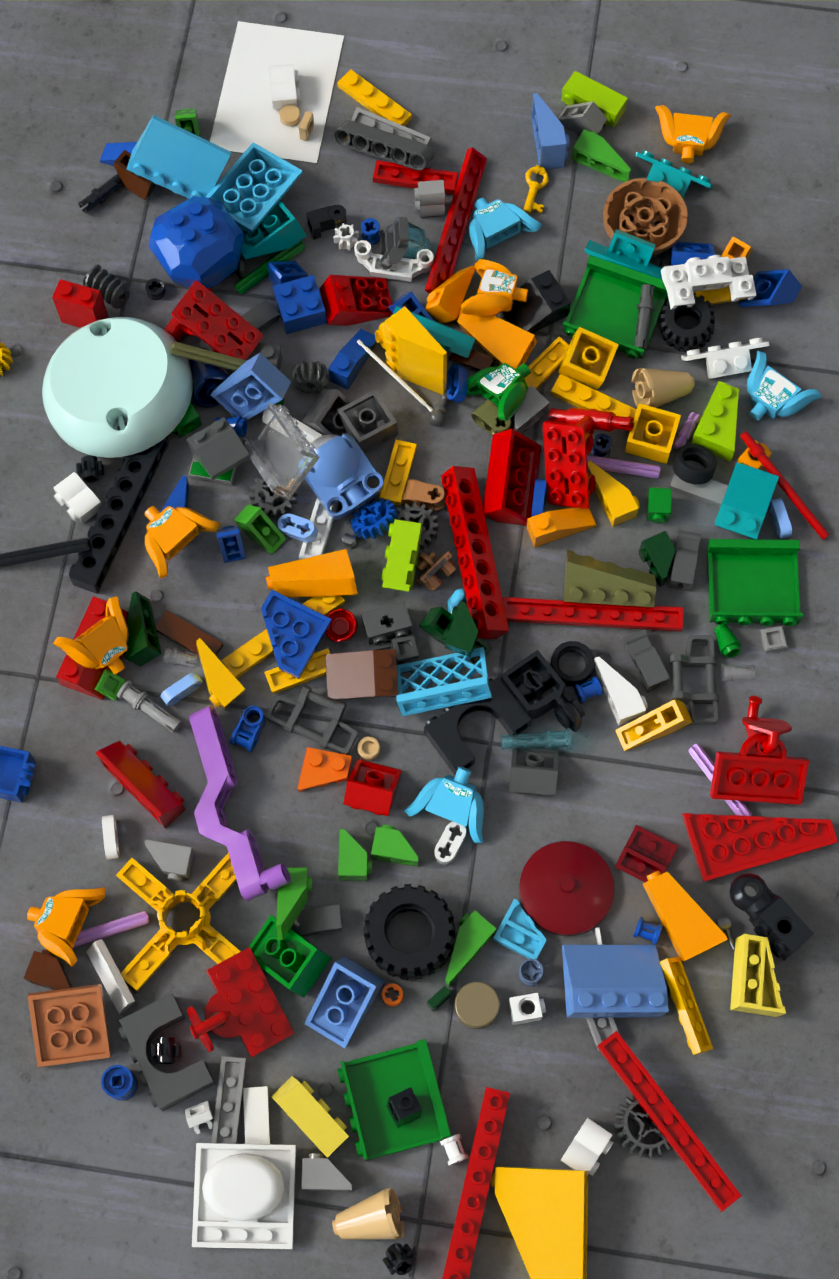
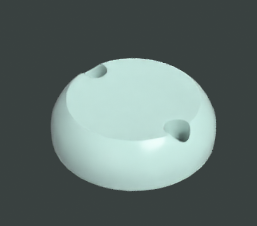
[42,317,193,458]

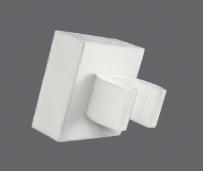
[185,1101,213,1134]

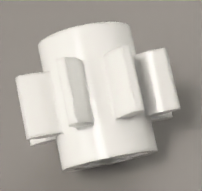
[333,223,359,251]

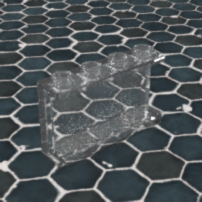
[242,403,320,499]

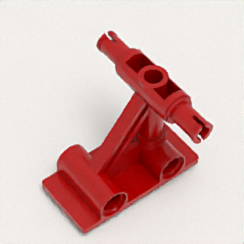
[164,281,263,360]
[543,408,634,509]

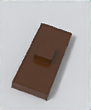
[449,350,495,371]

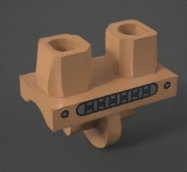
[415,551,456,591]

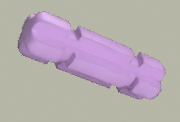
[673,412,701,450]

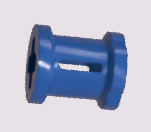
[361,218,380,245]
[574,677,603,704]
[633,916,663,945]

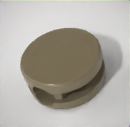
[455,982,500,1029]

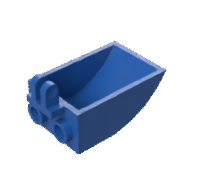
[0,746,36,803]

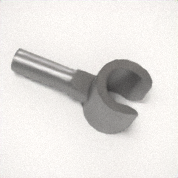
[342,533,358,549]
[715,917,735,950]

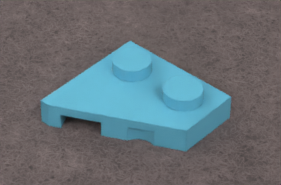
[493,899,546,960]

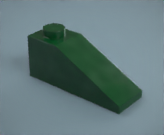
[124,591,161,667]
[419,607,492,664]

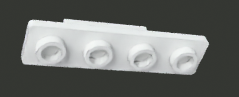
[681,337,770,379]

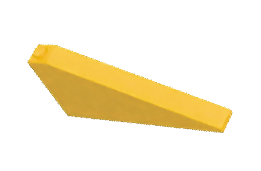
[491,1166,588,1279]

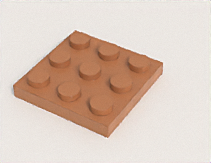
[27,984,112,1067]

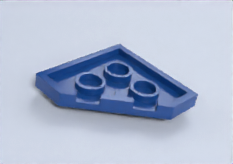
[261,590,332,679]

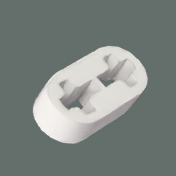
[102,815,120,860]
[434,822,466,865]

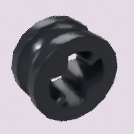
[145,278,166,300]

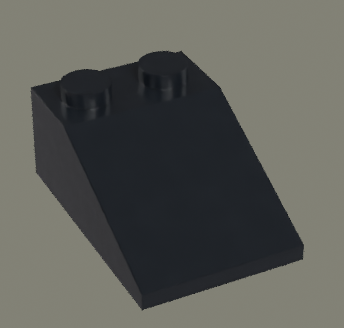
[496,270,571,333]

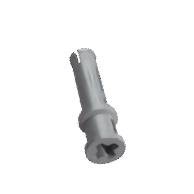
[117,680,182,734]

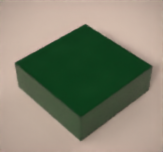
[427,986,451,1012]

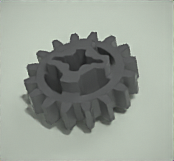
[249,471,298,519]
[397,502,439,549]

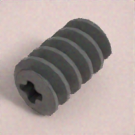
[83,264,130,309]

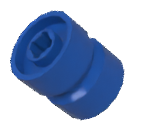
[101,1065,138,1101]

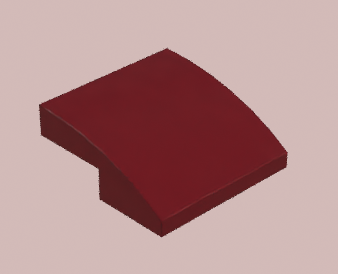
[615,825,678,882]

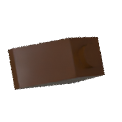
[113,150,156,200]
[24,949,73,990]

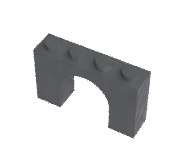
[118,994,215,1111]

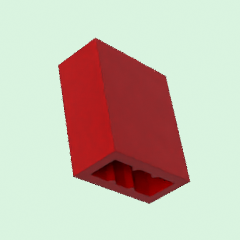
[52,279,108,328]

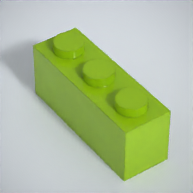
[561,71,628,128]

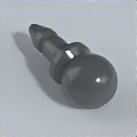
[429,391,449,427]

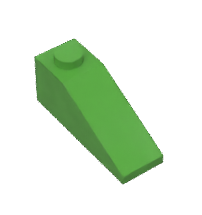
[572,129,631,182]
[276,867,313,940]
[445,910,497,986]

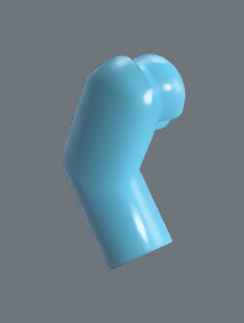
[447,588,467,614]

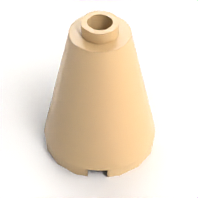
[632,368,695,408]
[332,1188,404,1240]

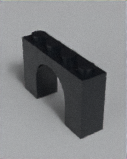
[424,676,531,775]

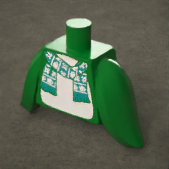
[467,363,531,421]

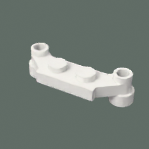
[354,240,434,282]

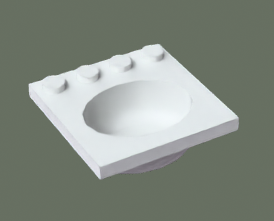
[192,1143,296,1249]

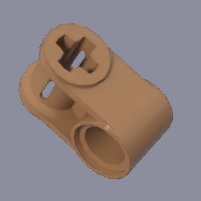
[402,479,446,512]

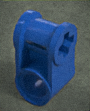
[230,706,266,753]

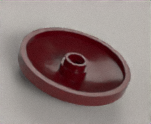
[519,841,614,936]

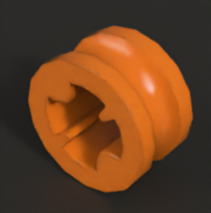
[382,983,403,1007]

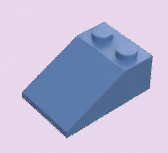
[531,93,570,170]
[210,353,291,420]
[304,956,385,1048]

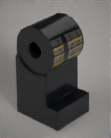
[306,205,347,240]

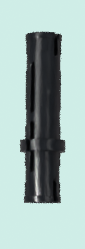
[78,174,124,214]

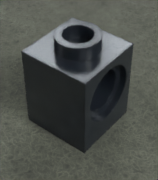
[387,1087,422,1128]

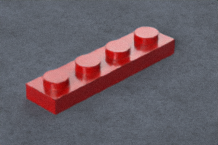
[373,160,458,195]

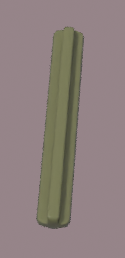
[171,342,247,371]

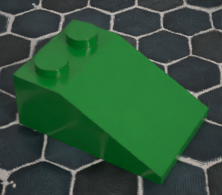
[248,915,331,998]

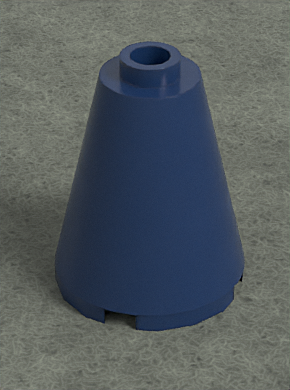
[189,348,230,407]

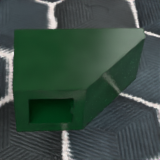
[638,531,676,587]
[442,601,479,657]

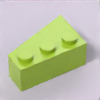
[691,381,739,462]
[381,519,423,592]

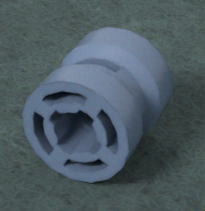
[519,959,543,986]

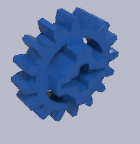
[350,498,398,540]

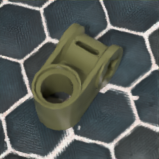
[471,400,511,437]

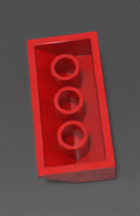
[483,429,541,526]
[56,596,128,700]
[95,741,186,829]

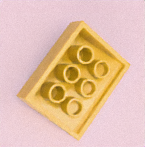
[384,307,447,395]

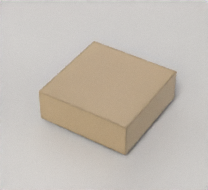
[299,111,314,141]

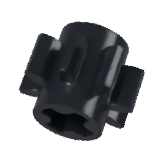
[76,455,104,482]
[151,1037,181,1064]
[383,1243,416,1275]

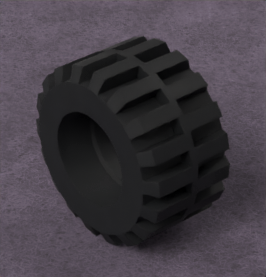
[660,293,715,352]

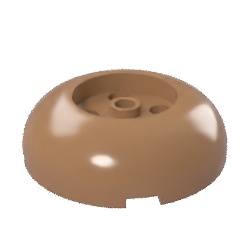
[603,178,688,256]

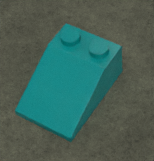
[241,201,307,259]
[714,462,779,539]

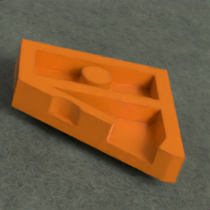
[297,747,352,792]

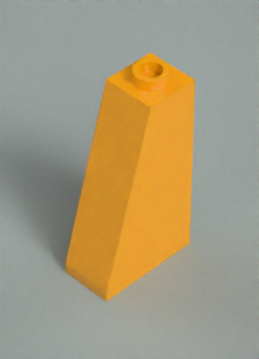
[457,309,537,369]
[266,549,358,597]
[643,870,728,961]

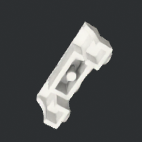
[661,255,756,310]

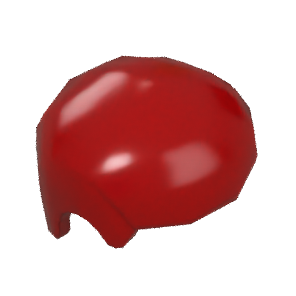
[326,608,358,643]

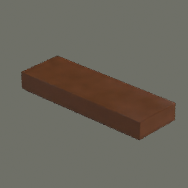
[155,610,224,656]

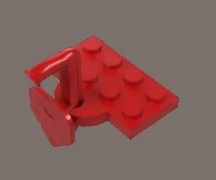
[710,696,809,805]
[187,947,294,1057]

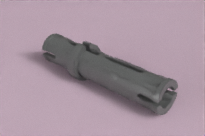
[634,284,655,351]

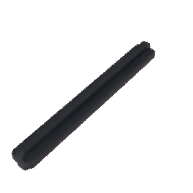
[0,537,91,567]

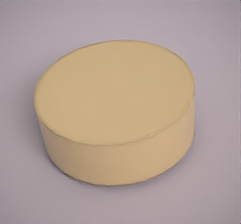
[279,105,300,126]
[357,737,381,761]

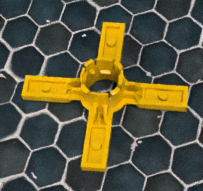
[116,852,241,992]

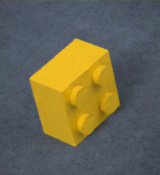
[558,327,619,390]
[625,403,681,464]

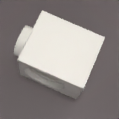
[508,993,546,1025]

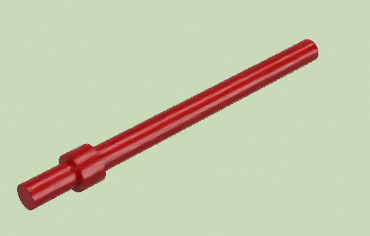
[740,430,829,540]

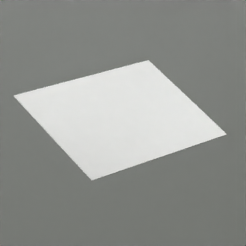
[210,21,344,163]

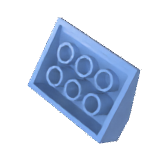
[562,945,669,1018]

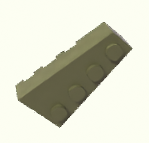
[563,550,656,607]

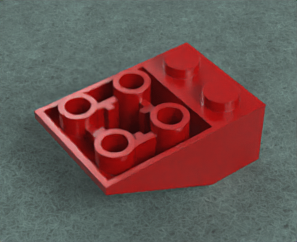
[320,275,393,326]

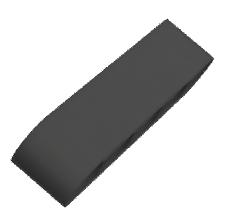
[334,120,434,171]

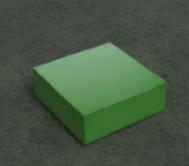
[94,669,126,701]

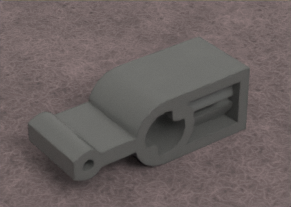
[668,530,701,591]
[623,629,670,693]

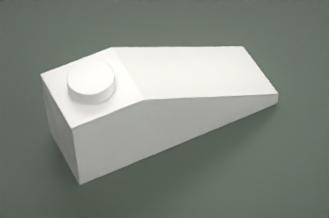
[594,657,648,726]

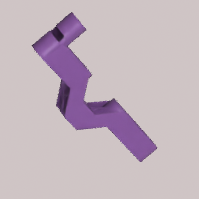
[189,705,291,901]

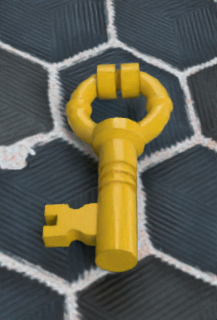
[523,165,549,214]

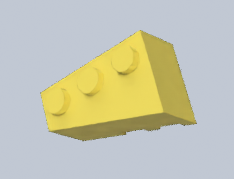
[730,934,786,1017]
[271,1076,349,1158]

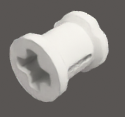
[440,1134,469,1166]

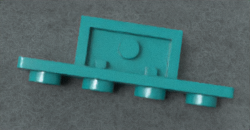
[635,150,713,200]
[584,229,662,280]
[392,306,475,358]

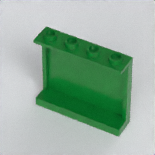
[563,255,668,359]
[707,539,803,626]
[337,1039,451,1161]

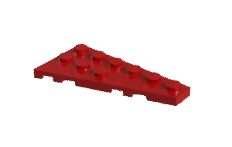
[682,813,838,882]

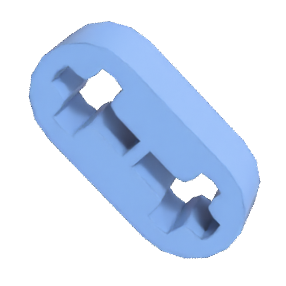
[768,498,792,539]
[278,513,318,543]
[161,672,203,706]

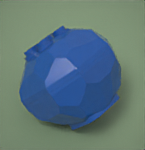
[149,196,244,288]

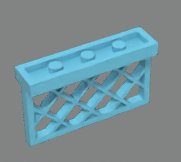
[396,647,492,716]

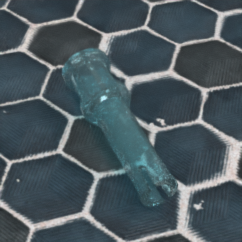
[501,729,572,750]

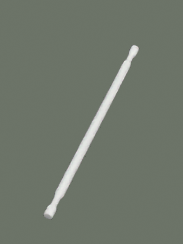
[357,339,433,412]

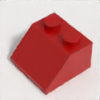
[343,759,402,816]

